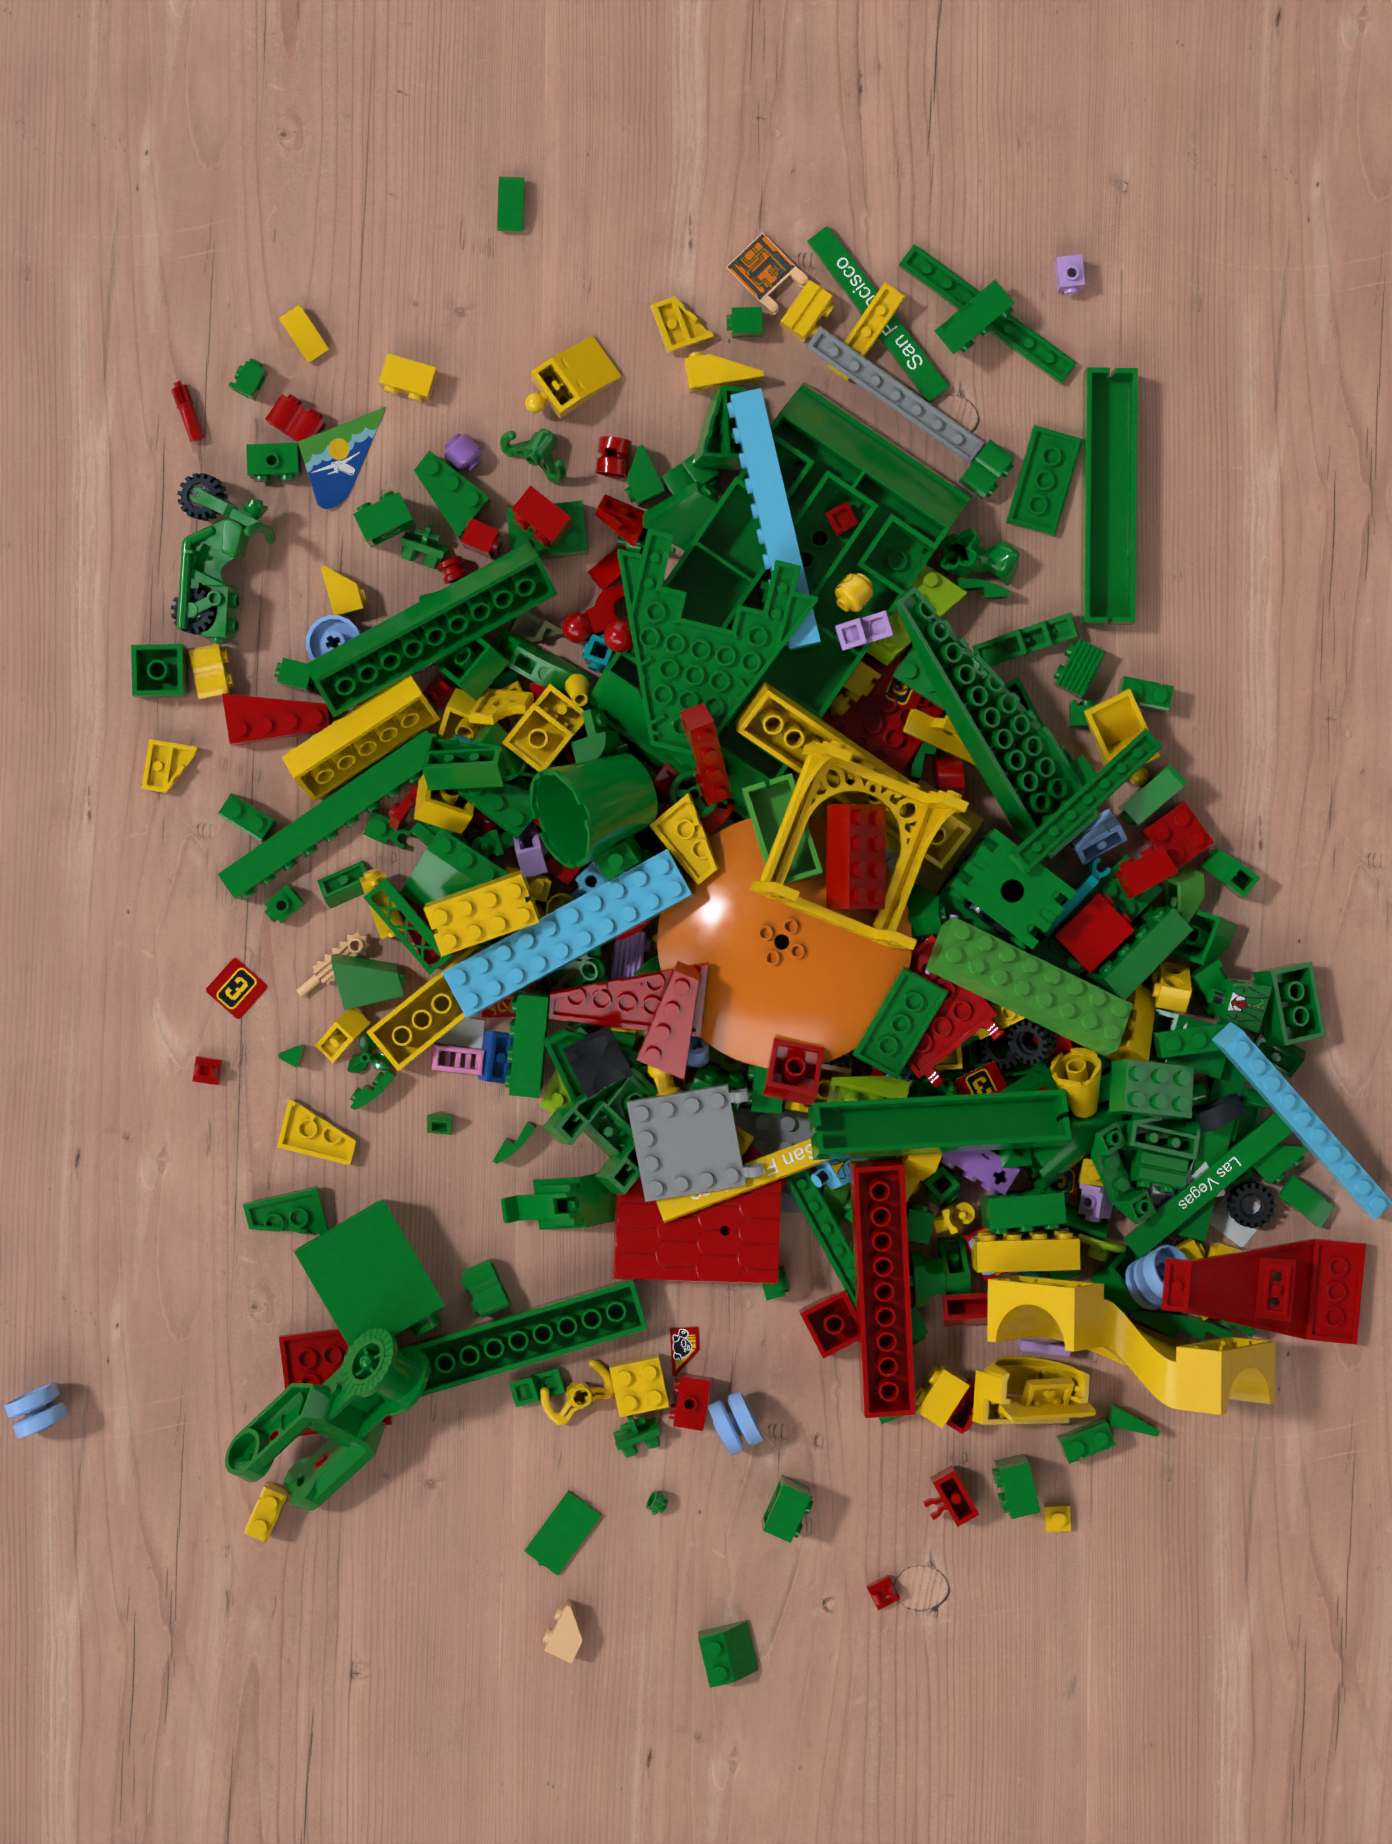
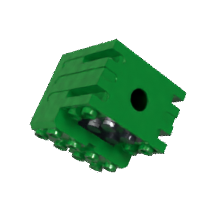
[936,829,1077,951]

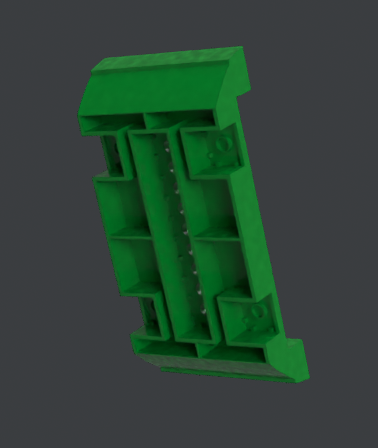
[582,382,972,823]

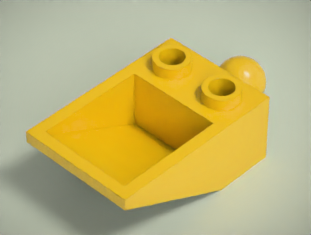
[525,335,622,419]
[1084,689,1160,786]

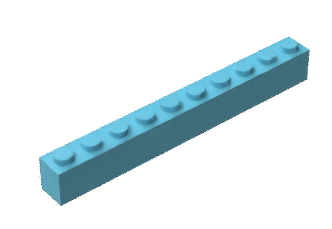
[727,388,820,651]
[1212,1022,1392,1220]

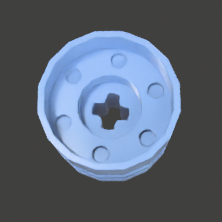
[1125,1245,1188,1310]

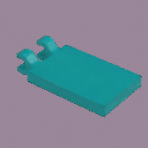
[1037,858,1111,937]

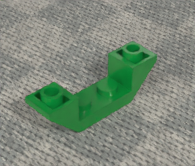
[1091,1121,1156,1224]

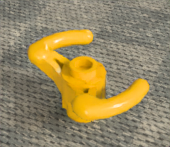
[540,1359,614,1426]

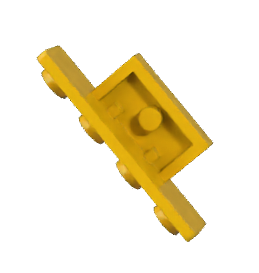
[903,709,976,766]
[998,1377,1096,1422]

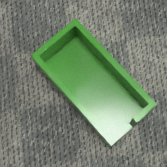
[742,773,823,886]

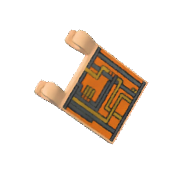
[726,232,808,316]

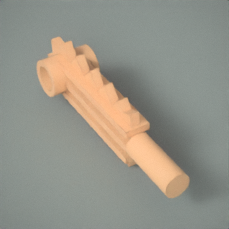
[296,931,370,997]

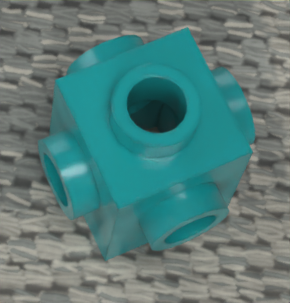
[582,634,616,673]

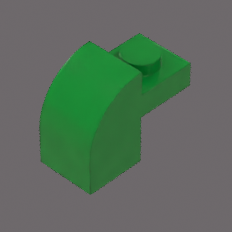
[571,709,619,763]

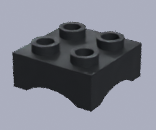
[562,1026,633,1098]

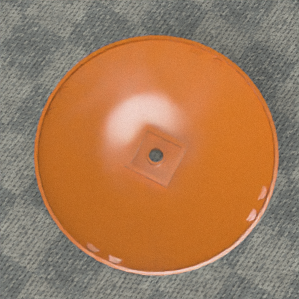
[657,816,912,1068]

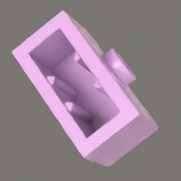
[513,821,549,877]

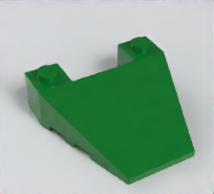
[542,1067,658,1195]

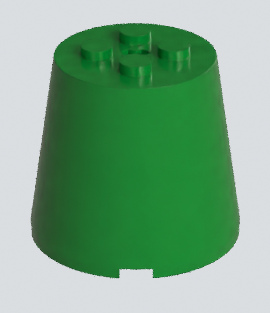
[530,753,658,868]

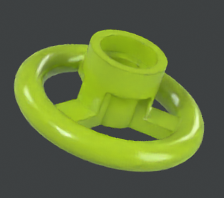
[1077,1233,1126,1262]

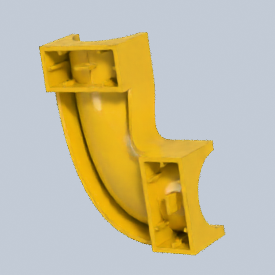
[987,1275,1276,1415]

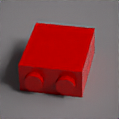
[1052,893,1134,973]

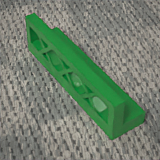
[363,877,453,974]

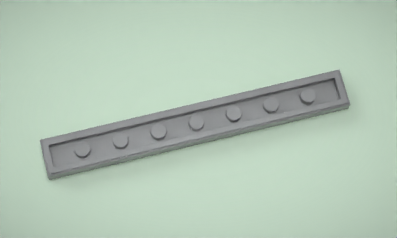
[806,326,985,464]

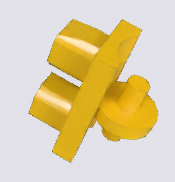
[933,1200,976,1235]

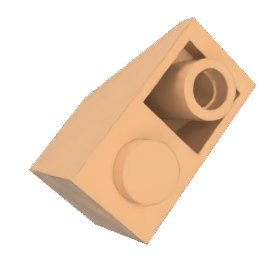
[542,1599,583,1664]

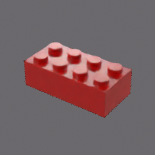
[826,804,886,910]

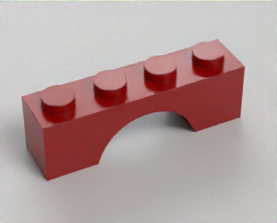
[679,703,732,806]

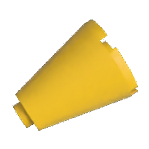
[1050,1048,1102,1118]

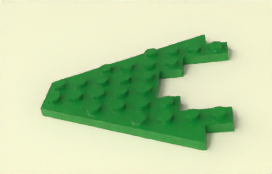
[617,529,819,756]

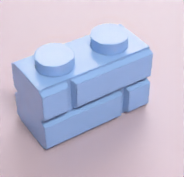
[1069,809,1127,865]

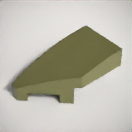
[509,611,563,643]

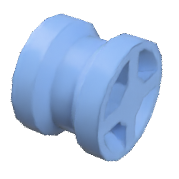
[687,1036,710,1068]

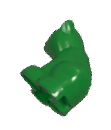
[939,528,1020,585]

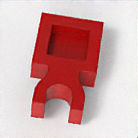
[388,785,418,830]

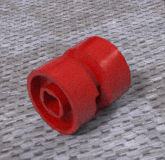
[595,436,632,478]

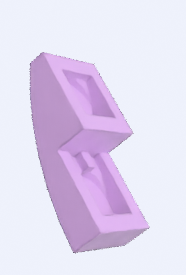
[835,610,895,651]

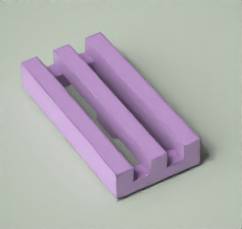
[1017,1338,1071,1357]

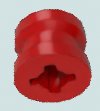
[438,556,468,584]

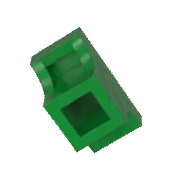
[909,1250,946,1307]

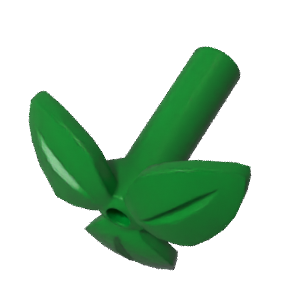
[347,1032,391,1073]

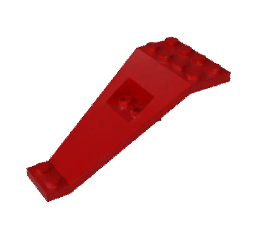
[1161,1238,1366,1345]

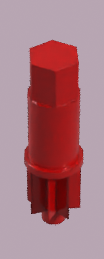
[171,381,205,442]

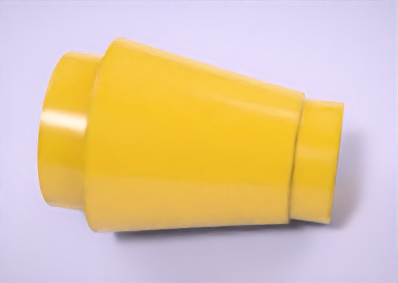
[565,674,590,706]

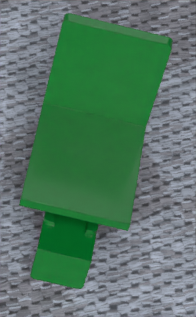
[501,1173,616,1230]

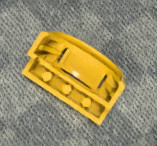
[972,1356,1090,1425]

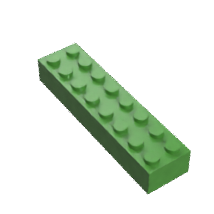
[925,917,1133,1056]

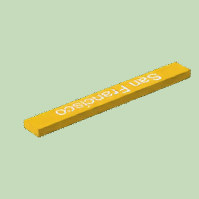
[656,1139,832,1223]

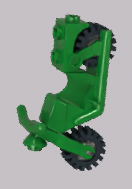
[171,473,276,644]

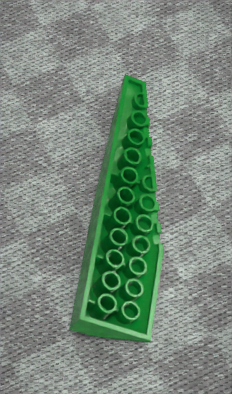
[894,587,1100,860]

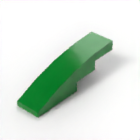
[972,612,1079,667]
[1128,1308,1233,1340]

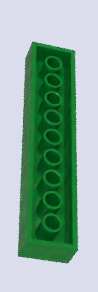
[305,542,557,717]
[397,1280,648,1397]

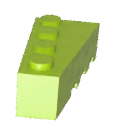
[866,564,967,666]

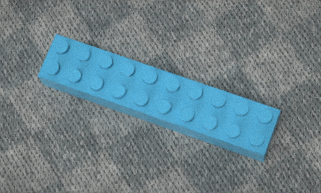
[442,849,694,1018]

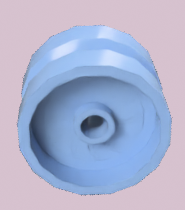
[306,615,361,660]
[3,1382,70,1438]
[708,1390,764,1456]

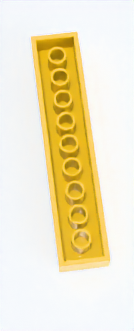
[734,681,973,869]

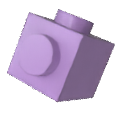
[1054,254,1085,295]

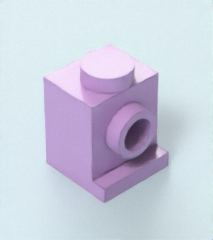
[1078,1183,1113,1222]

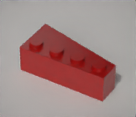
[222,694,332,746]

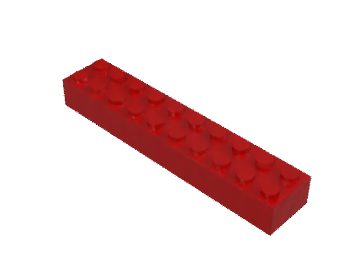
[850,1158,916,1418]

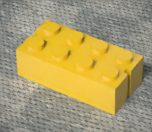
[424,869,540,957]
[971,1230,1081,1273]

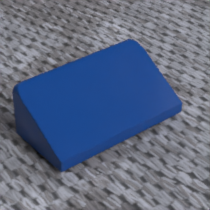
[478,1030,514,1083]

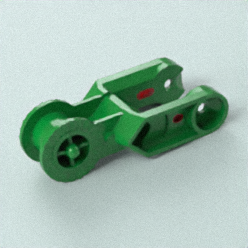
[225,1328,430,1512]

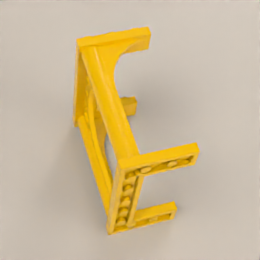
[749,740,969,950]

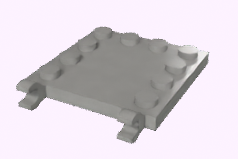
[627,1084,763,1202]

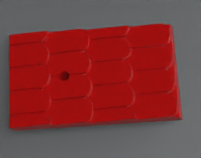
[612,1177,782,1284]

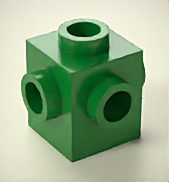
[924,1167,962,1207]

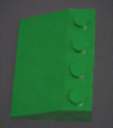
[400,828,510,949]

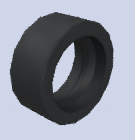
[1194,1093,1246,1132]

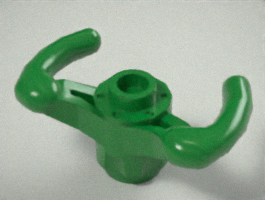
[500,428,567,484]

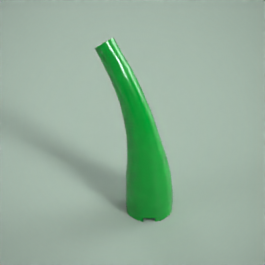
[1018,1081,1210,1190]

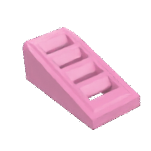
[430,1044,485,1075]

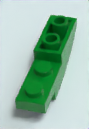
[493,628,592,696]

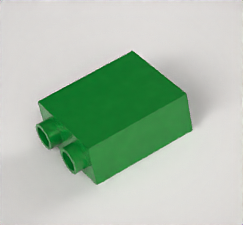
[293,1199,445,1347]

